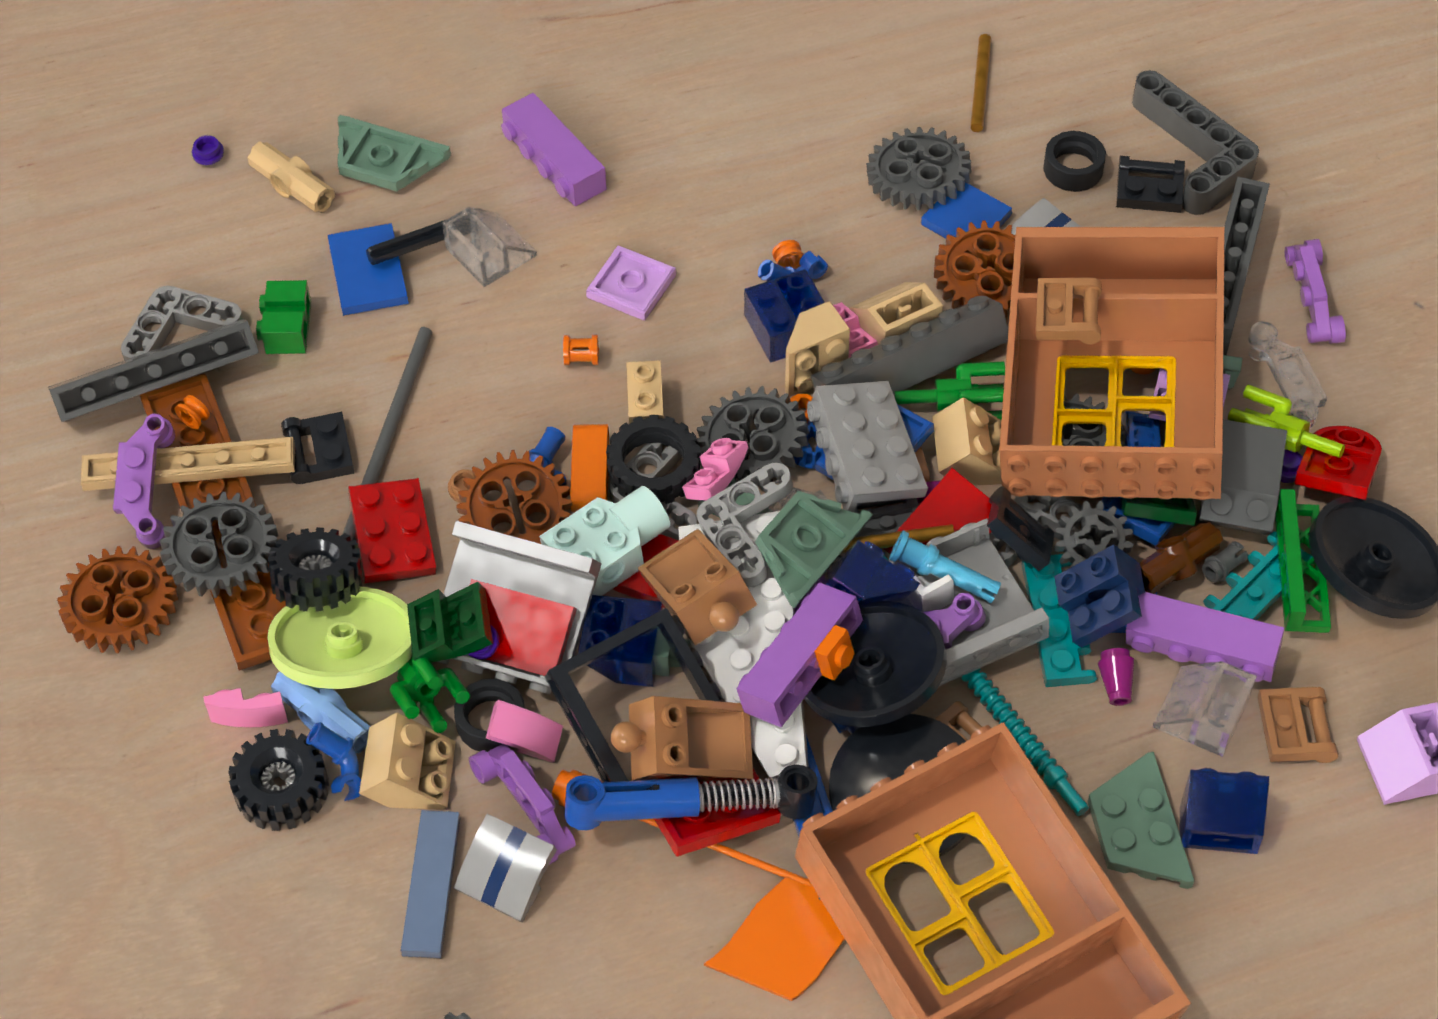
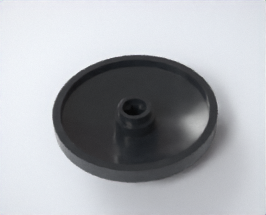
[1309,496,1438,619]
[804,601,947,727]
[829,714,967,864]

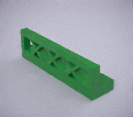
[1275,489,1331,633]

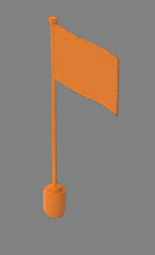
[552,769,845,1001]

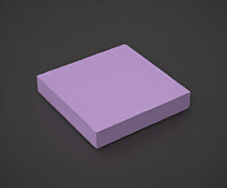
[586,245,676,321]

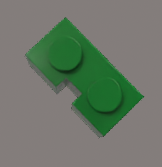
[256,280,311,354]

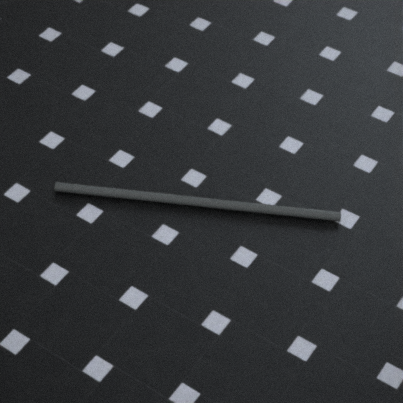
[343,327,432,541]

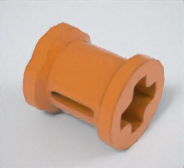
[563,335,599,365]

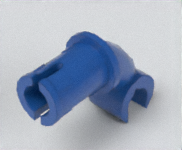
[758,251,828,292]
[529,427,567,486]
[306,722,361,801]

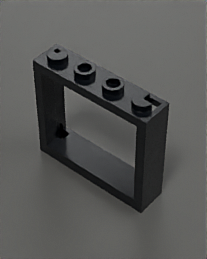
[544,608,722,782]

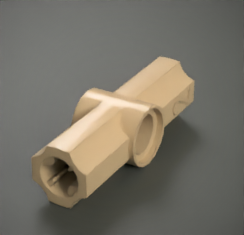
[247,141,335,213]

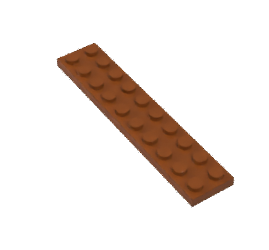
[140,373,286,671]

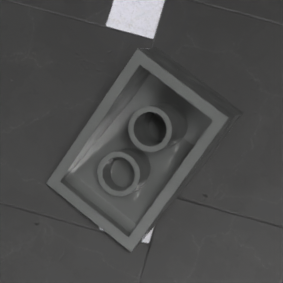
[1197,419,1287,535]

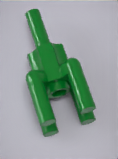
[894,361,1005,419]
[390,656,470,733]

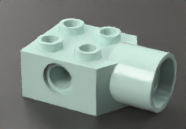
[540,486,670,604]

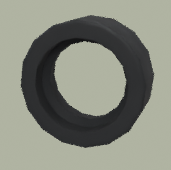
[1043,130,1106,192]
[454,678,525,752]

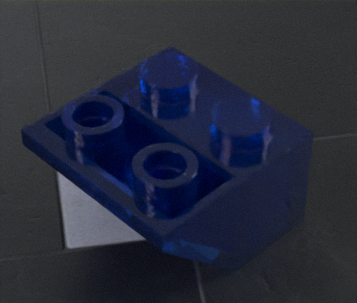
[744,269,825,363]
[825,540,921,605]
[578,595,663,687]
[1180,768,1269,854]

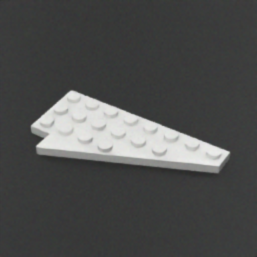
[678,511,809,779]

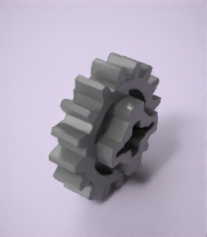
[1053,501,1133,567]

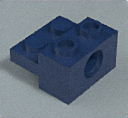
[1054,545,1145,648]

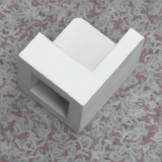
[902,568,954,612]

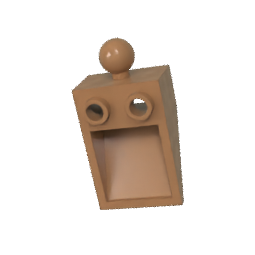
[638,529,757,646]
[611,696,753,782]

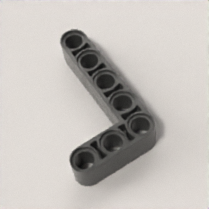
[1132,70,1259,215]

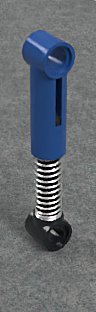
[564,764,817,831]

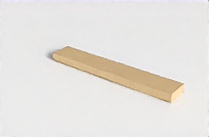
[81,437,295,491]

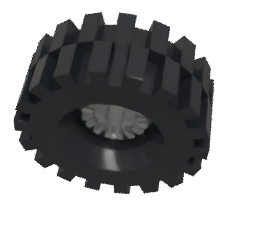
[268,527,363,612]
[228,729,329,831]

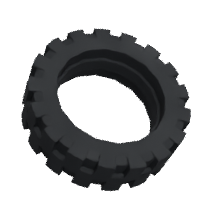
[606,415,700,504]

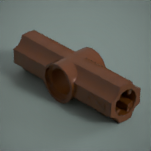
[1140,522,1223,594]

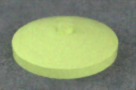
[267,586,412,689]

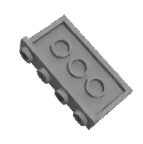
[807,381,928,512]

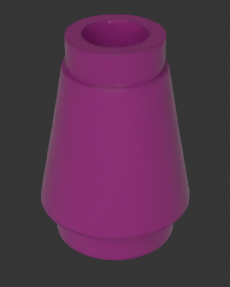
[1097,648,1135,706]

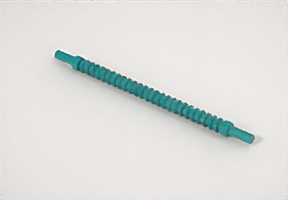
[864,549,1089,816]

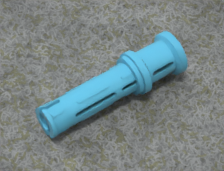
[889,530,1001,604]

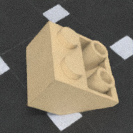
[849,282,943,344]
[785,301,850,397]
[932,397,1002,485]
[359,712,456,810]

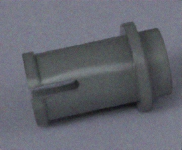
[1202,541,1248,582]

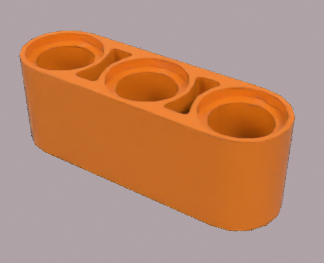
[571,424,609,512]

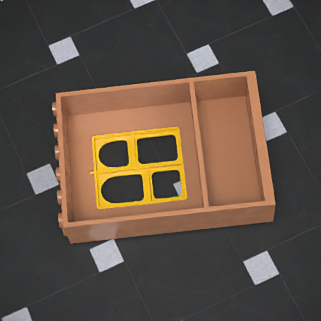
[999,227,1225,500]
[795,722,1191,1019]

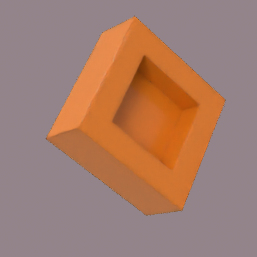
[814,625,855,680]

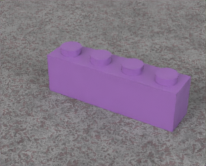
[501,93,607,206]
[736,583,863,728]
[1126,592,1284,682]

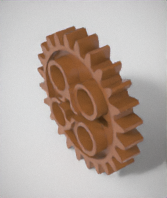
[934,220,1016,318]
[456,450,572,544]
[57,546,179,653]

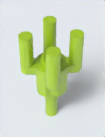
[1228,384,1345,458]

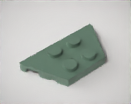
[338,114,451,192]
[755,491,873,608]
[1087,752,1194,889]

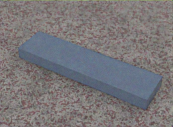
[401,810,460,958]

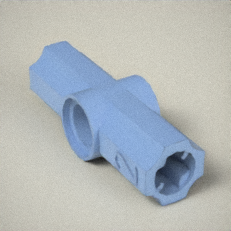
[271,672,370,754]

